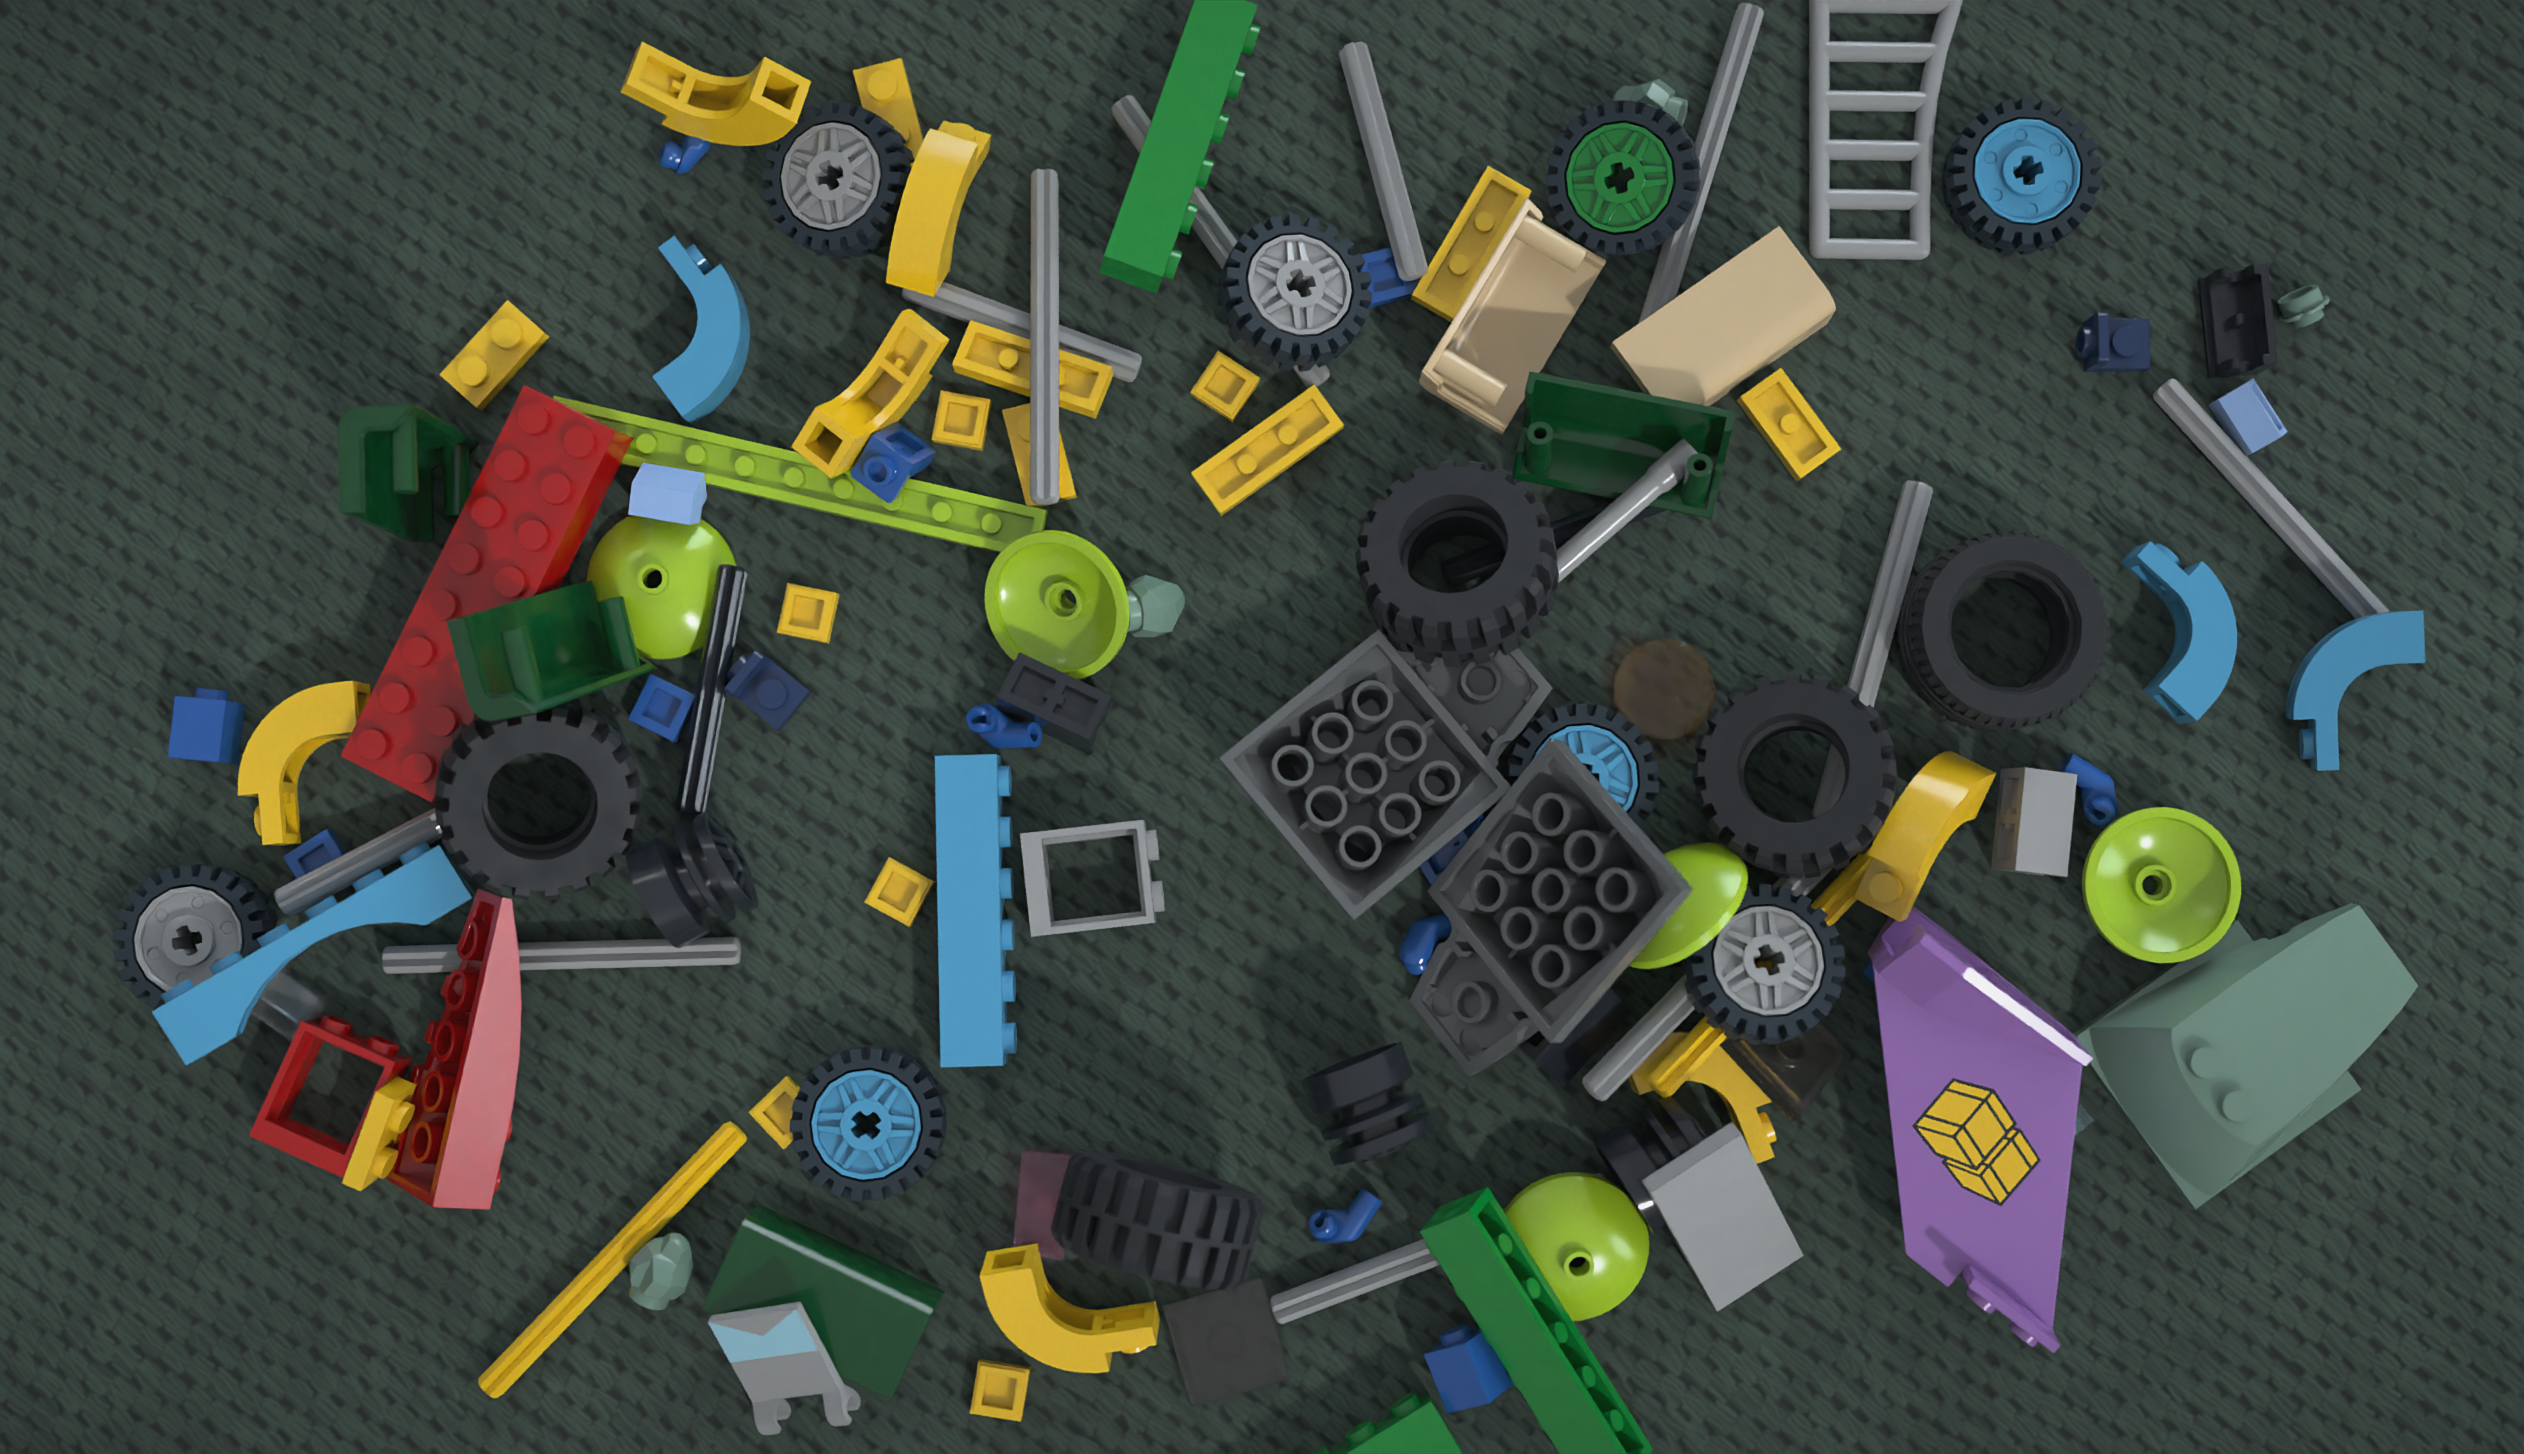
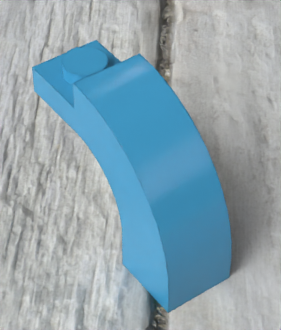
[652,236,750,425]
[2121,541,2237,724]
[2286,610,2425,771]

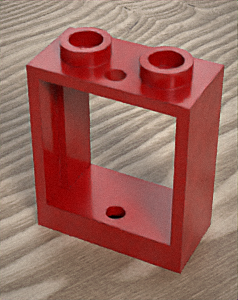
[249,1014,412,1178]

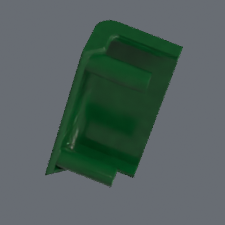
[1512,371,1736,519]
[338,404,479,542]
[446,580,657,721]
[701,1205,945,1400]

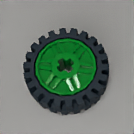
[1545,100,1701,255]

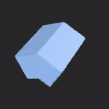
[2208,378,2287,456]
[628,463,707,525]

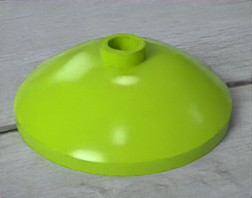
[586,515,737,660]
[984,530,1130,680]
[2082,807,2241,963]
[1629,842,1748,969]
[1504,1172,1649,1321]

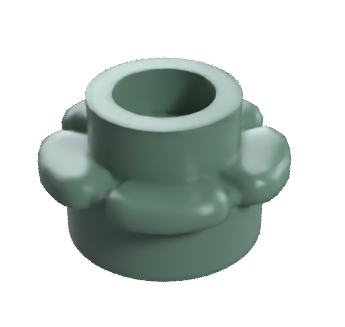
[2277,284,2330,328]

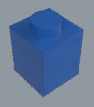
[168,688,245,764]
[1424,1323,1513,1413]

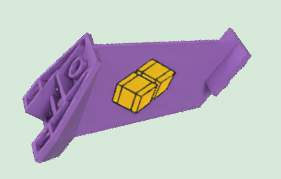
[1868,906,2093,1353]

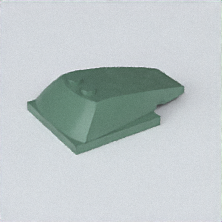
[2074,903,2418,1210]

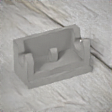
[1991,767,2077,877]

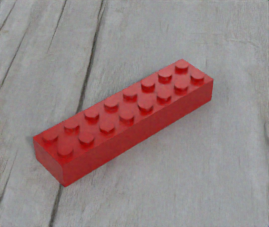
[341,385,633,803]

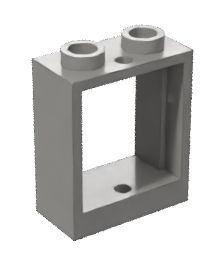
[1020,820,1165,937]

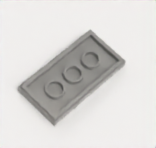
[1642,1123,1804,1312]

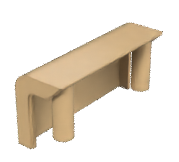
[1419,198,1606,435]
[1610,226,1836,406]

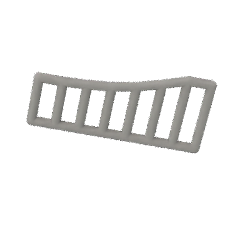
[1809,0,1963,260]

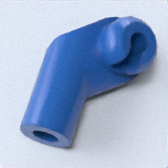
[658,135,711,174]
[966,703,1042,749]
[2058,753,2118,826]
[1400,913,1451,975]
[1308,1187,1383,1244]

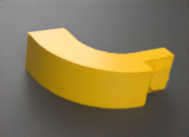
[620,42,811,146]
[886,121,991,297]
[791,308,950,479]
[238,681,371,846]
[1854,750,1996,922]
[1615,1030,1777,1164]
[980,1244,1160,1373]

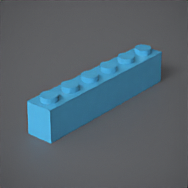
[935,754,1017,1067]

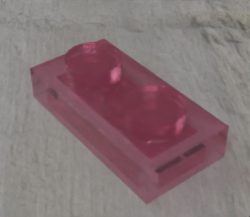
[1013,1149,1074,1260]

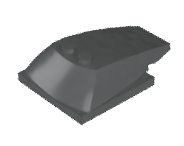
[1218,629,1553,923]
[1409,739,1694,1076]

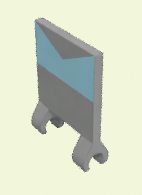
[708,1302,861,1435]

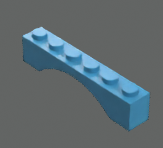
[152,842,475,1066]

